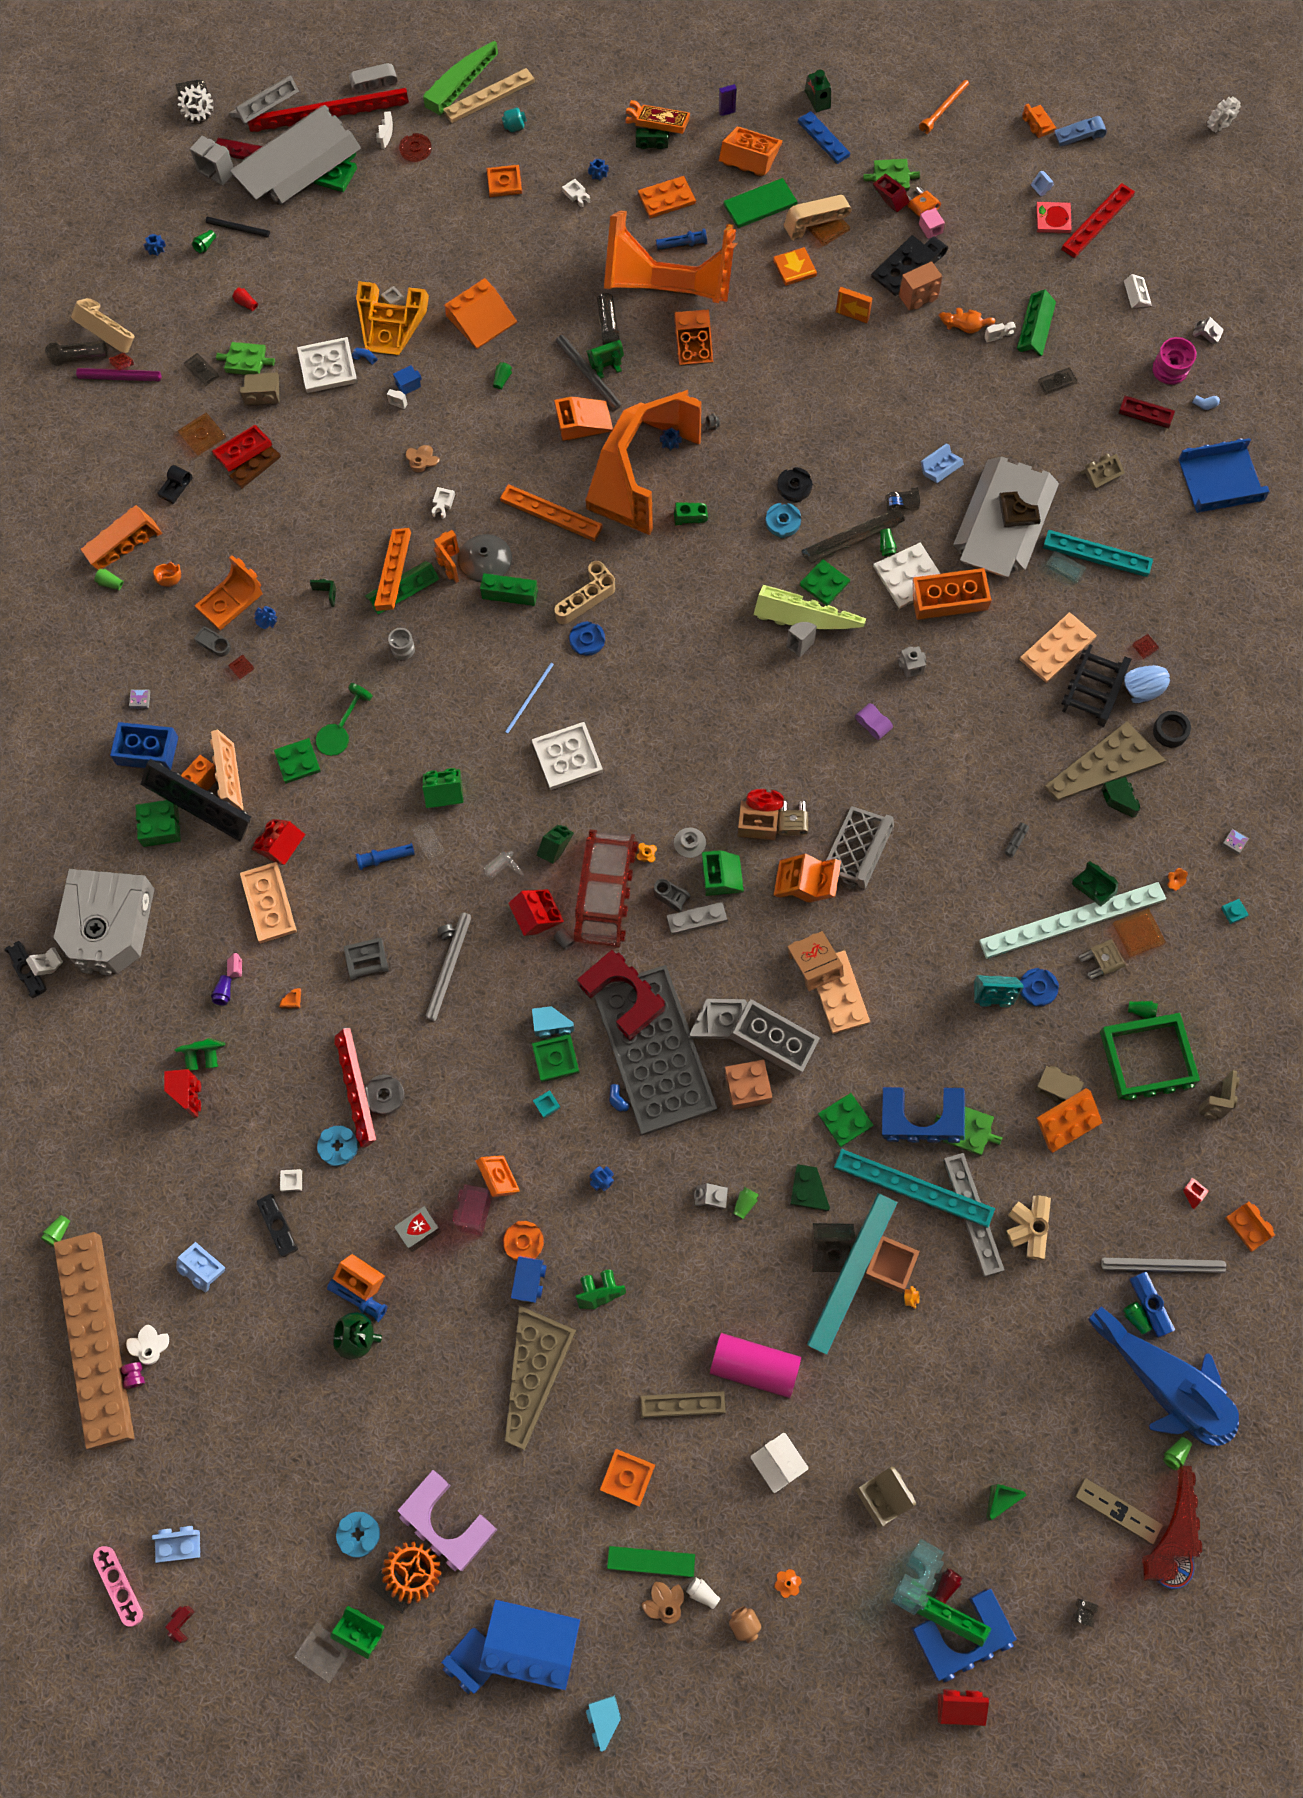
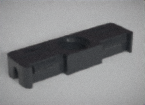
[5,941,47,998]
[257,1194,298,1257]

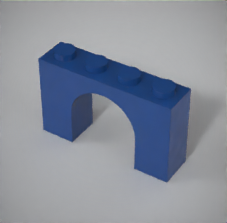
[882,1087,965,1143]
[911,1588,1017,1683]

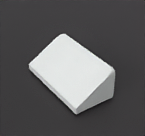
[1124,274,1151,308]

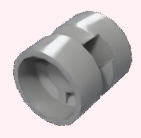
[388,628,415,660]

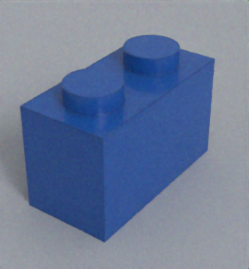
[511,1256,547,1303]

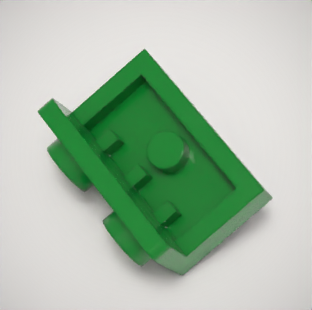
[330,1606,385,1659]

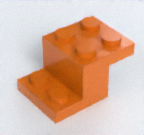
[774,854,841,903]

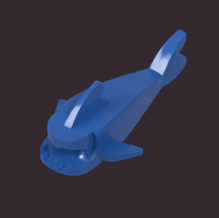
[1088,1306,1239,1446]

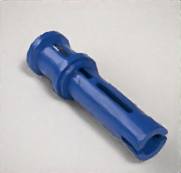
[656,229,707,250]
[356,843,415,870]
[327,1279,388,1322]

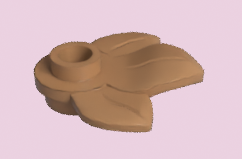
[406,445,440,472]
[642,1582,684,1624]

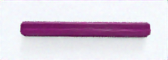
[76,368,162,381]

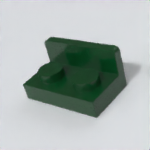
[636,128,669,149]
[1072,861,1119,906]

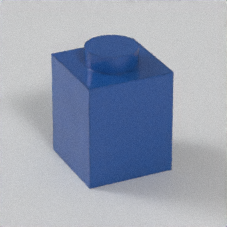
[393,365,422,395]

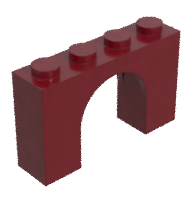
[577,950,665,1041]

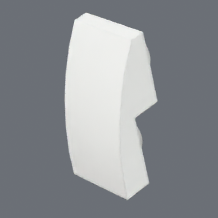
[376,111,393,149]

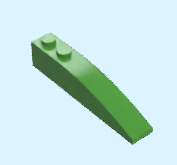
[423,41,498,116]

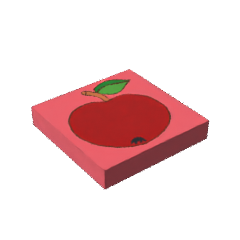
[1036,202,1072,233]

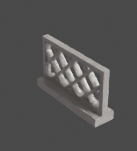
[229,76,299,123]
[826,806,894,889]

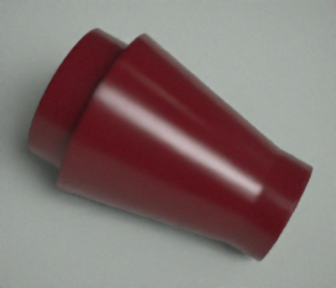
[934,1568,963,1604]

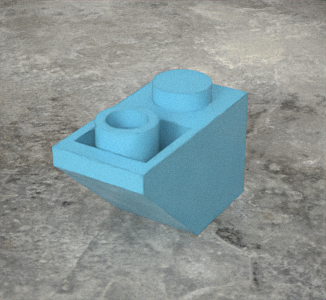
[532,1006,575,1038]
[586,1695,621,1751]

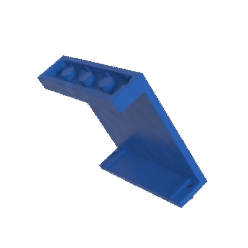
[1178,438,1270,513]

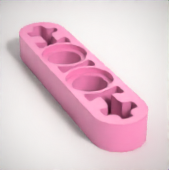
[93,1546,143,1626]

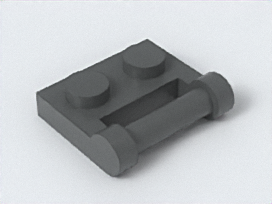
[343,937,389,980]

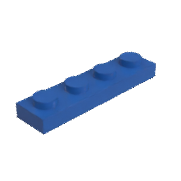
[798,111,850,164]

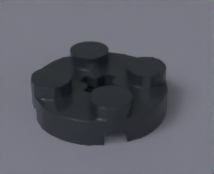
[777,467,813,502]

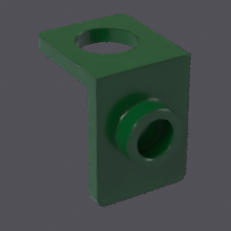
[310,579,336,607]

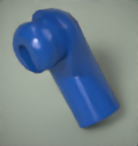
[352,347,378,364]
[609,1084,629,1112]

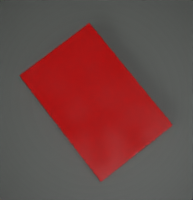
[211,425,273,472]

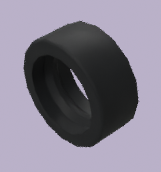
[1153,711,1191,748]

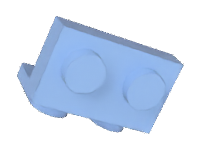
[921,444,964,483]

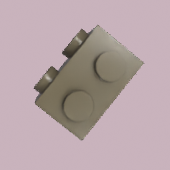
[240,373,279,405]
[1199,1070,1240,1119]
[855,1467,916,1528]

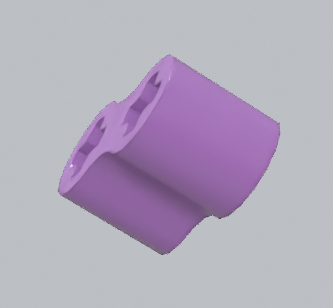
[855,703,893,740]

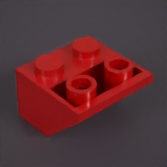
[252,819,306,865]
[508,889,564,936]
[164,1069,201,1118]
[938,1689,989,1726]

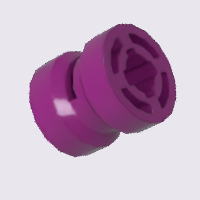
[121,1362,145,1389]

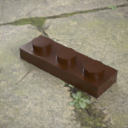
[229,446,281,489]

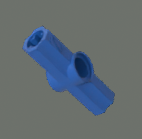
[1129,1272,1175,1338]

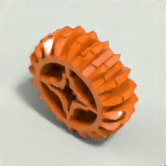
[382,1542,441,1604]

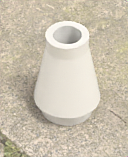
[686,1577,720,1609]

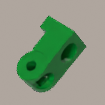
[674,502,708,526]

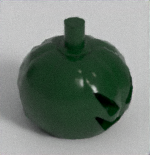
[333,1312,382,1360]

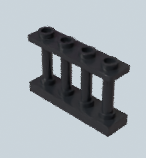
[1061,644,1132,727]

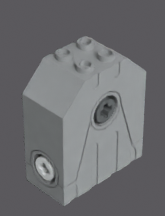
[54,869,155,975]

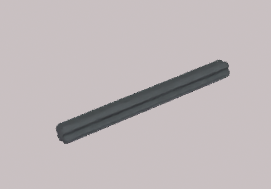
[556,335,621,410]

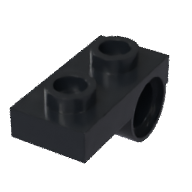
[157,465,193,504]

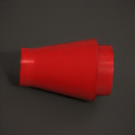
[232,287,258,311]

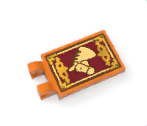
[625,100,690,134]

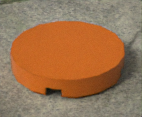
[503,1221,544,1261]

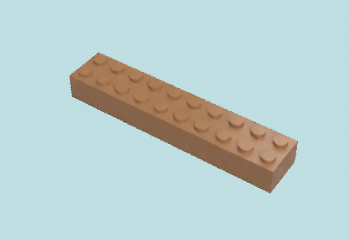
[54,1232,135,1450]

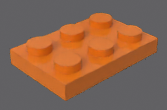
[638,176,696,218]
[1036,1088,1103,1153]

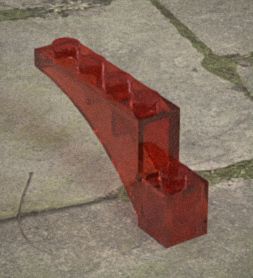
[1142,1466,1202,1581]

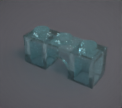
[891,1539,944,1615]

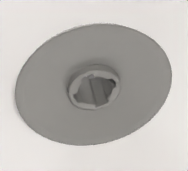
[674,828,706,858]

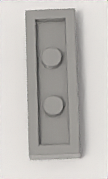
[667,902,727,935]

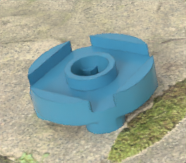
[765,503,801,538]
[317,1126,358,1166]
[336,1512,380,1557]

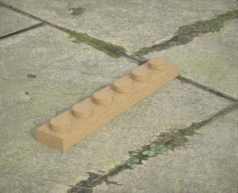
[443,68,535,123]

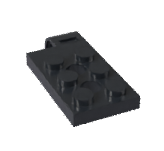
[871,235,948,296]

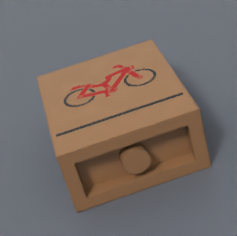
[787,931,844,991]

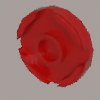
[746,789,784,811]

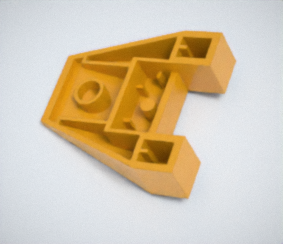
[356,281,429,355]

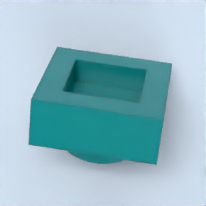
[1221,899,1249,924]
[533,1090,560,1119]

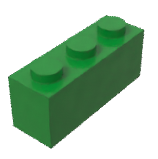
[480,573,538,606]

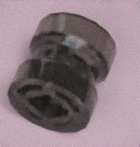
[1072,1598,1099,1628]

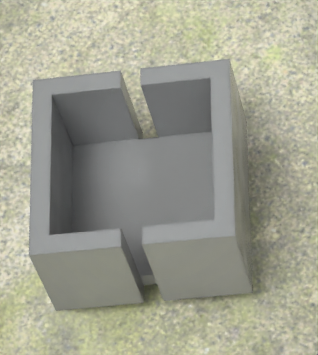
[190,136,234,185]

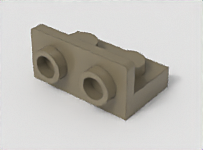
[1080,453,1125,489]

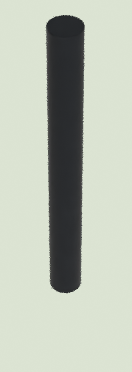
[206,216,270,237]

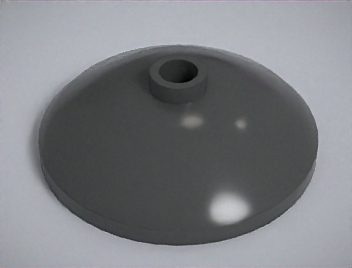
[458,534,512,582]

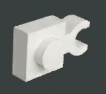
[562,179,590,207]
[984,322,1016,342]
[432,487,455,519]

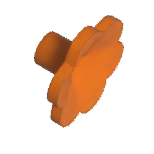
[1168,868,1188,891]
[775,1569,802,1598]

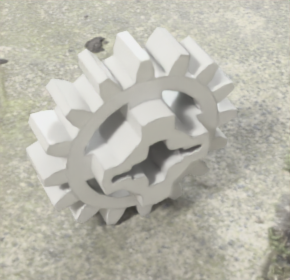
[178,85,214,123]
[1207,96,1241,133]

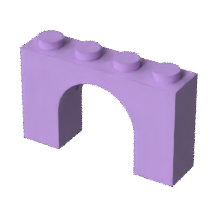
[398,1470,497,1571]

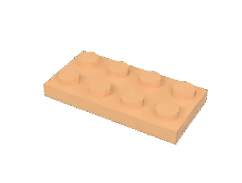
[1019,612,1097,683]
[210,730,243,810]
[240,862,297,944]
[817,951,870,1034]

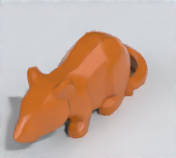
[938,308,995,333]

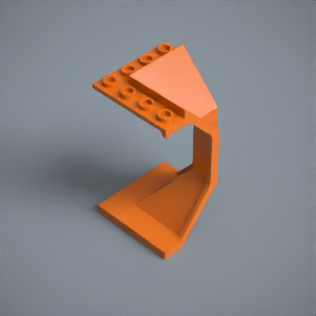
[604,211,738,303]
[585,390,701,535]

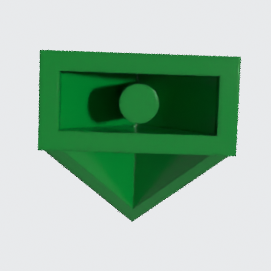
[986,1484,1027,1521]

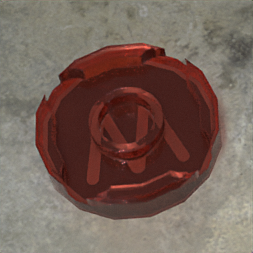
[399,133,432,162]

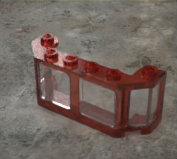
[574,829,639,947]

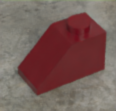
[873,173,910,212]

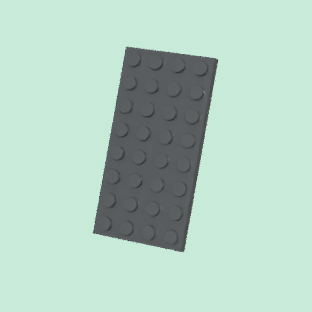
[594,965,717,1135]

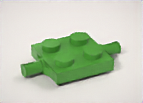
[863,159,920,192]
[216,342,275,375]
[934,1107,1002,1155]

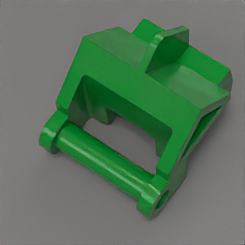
[586,340,624,379]

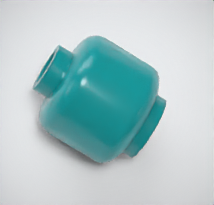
[502,107,527,132]

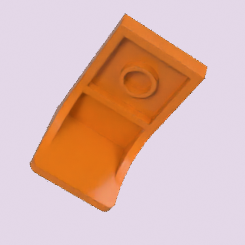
[195,555,263,631]

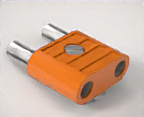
[908,187,941,217]

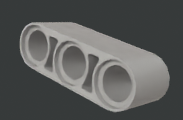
[349,63,398,94]

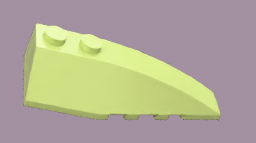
[754,585,866,629]

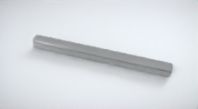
[426,913,471,1021]
[1101,1258,1226,1273]

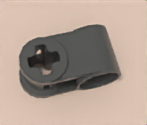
[654,879,691,912]

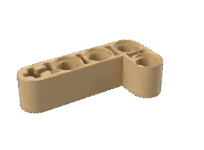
[784,195,852,241]
[71,298,134,353]
[555,561,615,624]

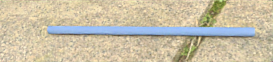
[505,663,554,733]

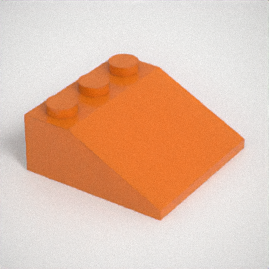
[719,126,783,176]
[444,278,517,349]

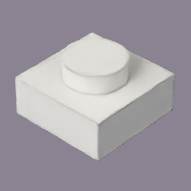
[387,389,407,409]
[280,1169,302,1192]

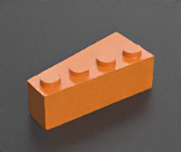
[81,505,162,570]

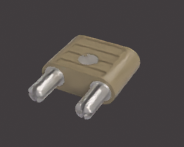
[778,801,808,836]
[1079,939,1125,979]

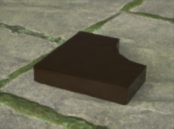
[999,491,1041,527]

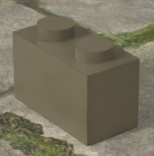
[1035,1066,1084,1103]

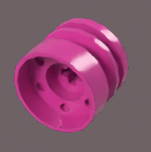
[1152,337,1197,385]

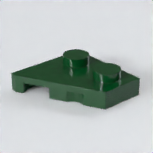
[790,1164,830,1211]

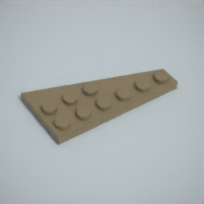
[1044,722,1166,801]
[505,1306,576,1450]

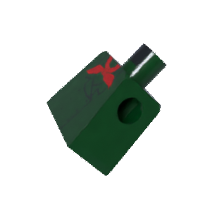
[805,69,831,113]

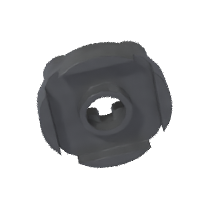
[365,1075,404,1115]

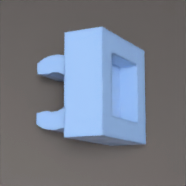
[1031,171,1054,196]

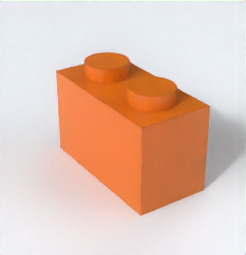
[333,1254,385,1301]

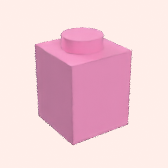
[919,208,945,239]

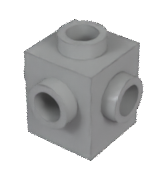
[898,646,926,678]

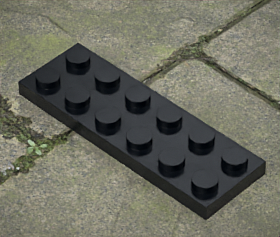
[140,759,251,842]

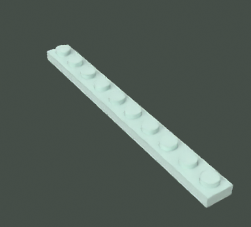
[979,882,1166,959]

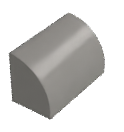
[786,622,817,657]

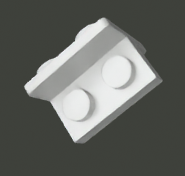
[750,1433,808,1493]

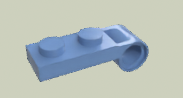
[1055,116,1107,146]

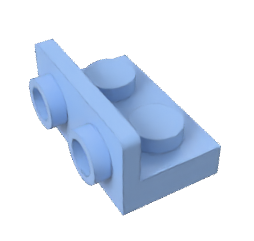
[176,1242,225,1293]
[152,1526,200,1563]

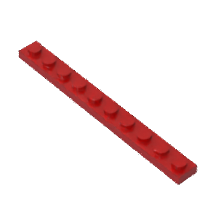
[247,88,409,132]

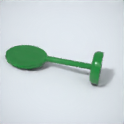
[316,683,373,756]

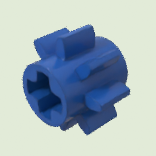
[588,159,609,181]
[144,234,166,256]
[660,428,682,451]
[254,606,277,629]
[589,1166,614,1191]

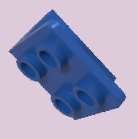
[441,1628,492,1694]

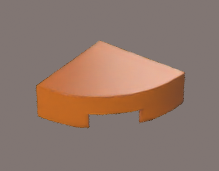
[280,988,301,1008]

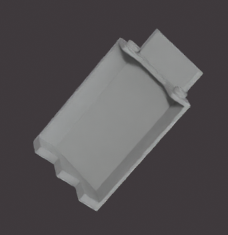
[230,105,361,204]
[953,457,1059,577]

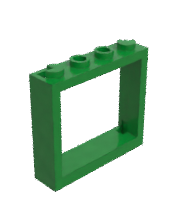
[1100,1013,1200,1101]

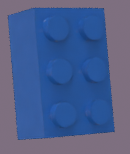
[110,722,178,770]

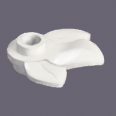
[126,1325,169,1365]

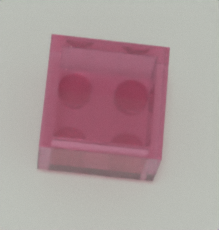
[452,1184,492,1236]

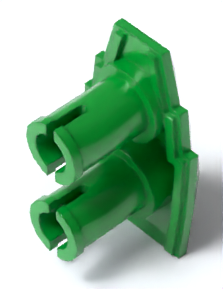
[175,1038,225,1071]
[576,1270,626,1309]

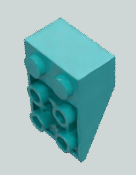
[974,975,1024,1008]

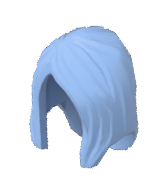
[1124,665,1170,703]

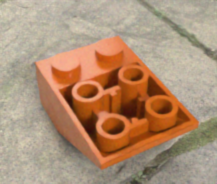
[674,309,713,365]
[554,397,613,441]

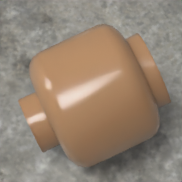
[729,1606,761,1643]

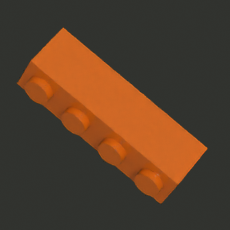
[913,568,992,620]

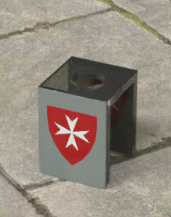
[395,1206,442,1252]

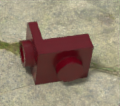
[165,1606,195,1643]

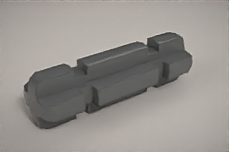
[1004,823,1029,857]

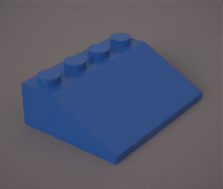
[479,1599,580,1690]

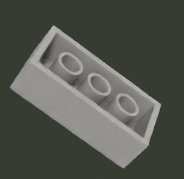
[728,999,820,1076]

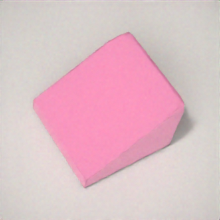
[227,953,242,978]

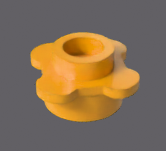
[637,843,657,863]
[904,1286,919,1309]

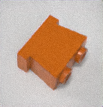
[181,755,216,791]

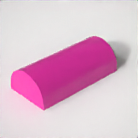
[709,1333,801,1398]

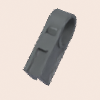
[193,626,231,656]

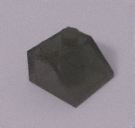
[812,1223,855,1272]

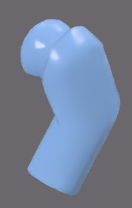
[1192,395,1220,410]

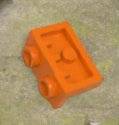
[1022,104,1056,138]
[1225,1201,1275,1252]

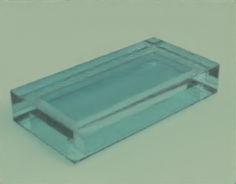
[1045,551,1086,584]

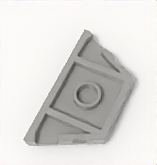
[689,999,747,1039]

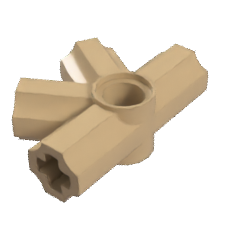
[1006,1195,1051,1260]

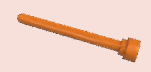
[919,80,969,134]

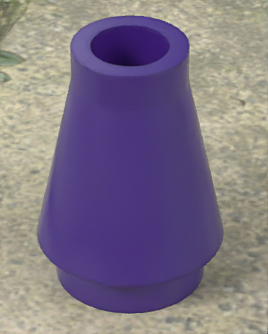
[211,975,232,1006]

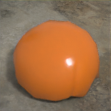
[153,562,181,587]

